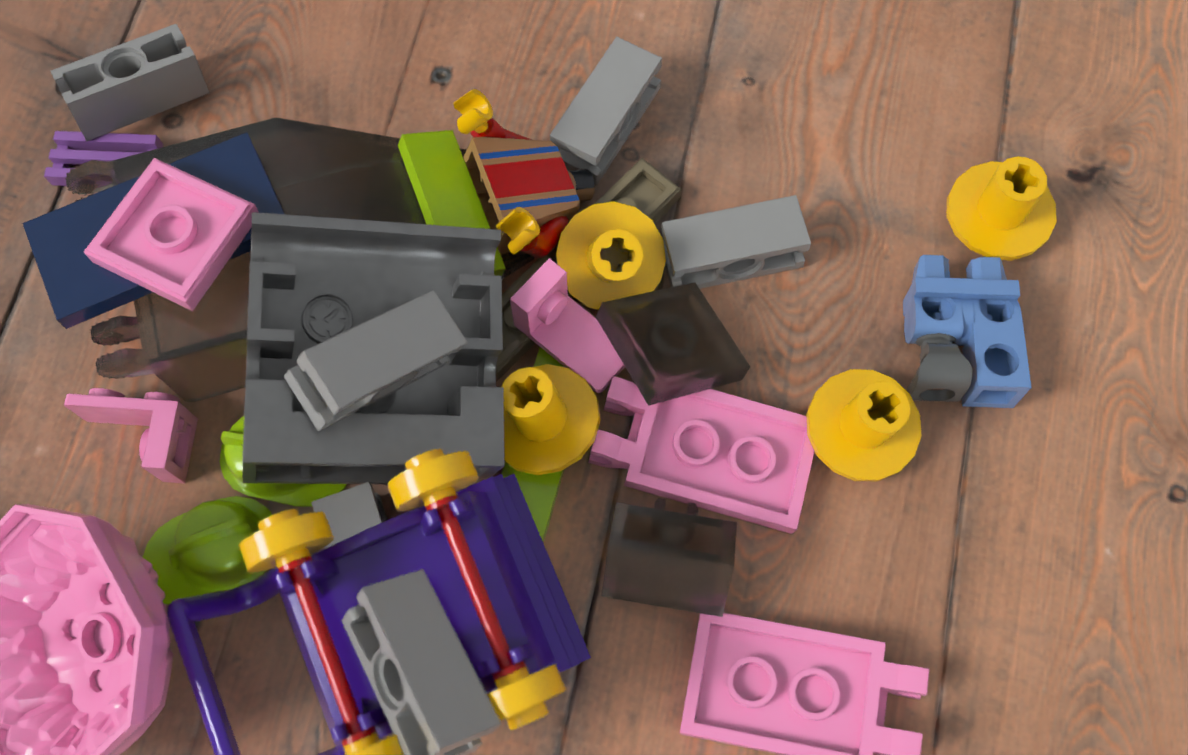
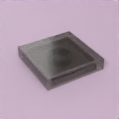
[596,282,751,406]

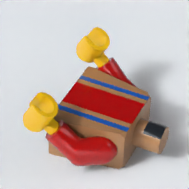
[453,89,595,258]

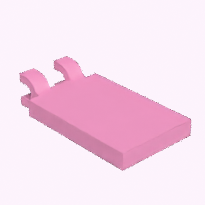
[588,373,814,534]
[680,609,929,755]

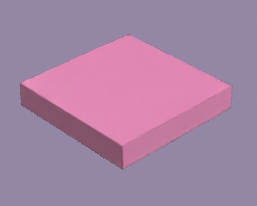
[84,158,259,311]

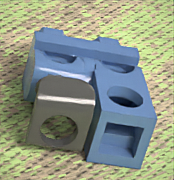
[903,255,1032,408]

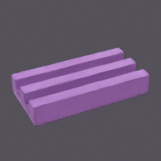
[44,131,163,188]

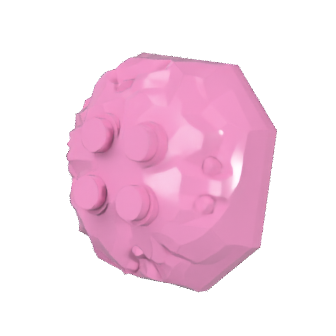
[0,504,173,755]

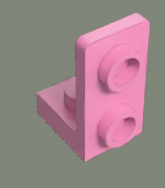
[510,258,634,393]
[64,388,198,483]

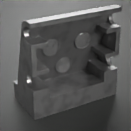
[242,212,505,485]

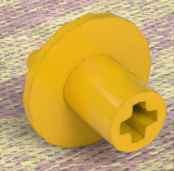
[947,156,1057,261]
[556,201,666,312]
[501,364,601,475]
[806,369,922,482]

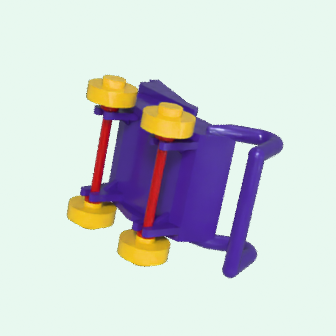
[167,449,591,755]

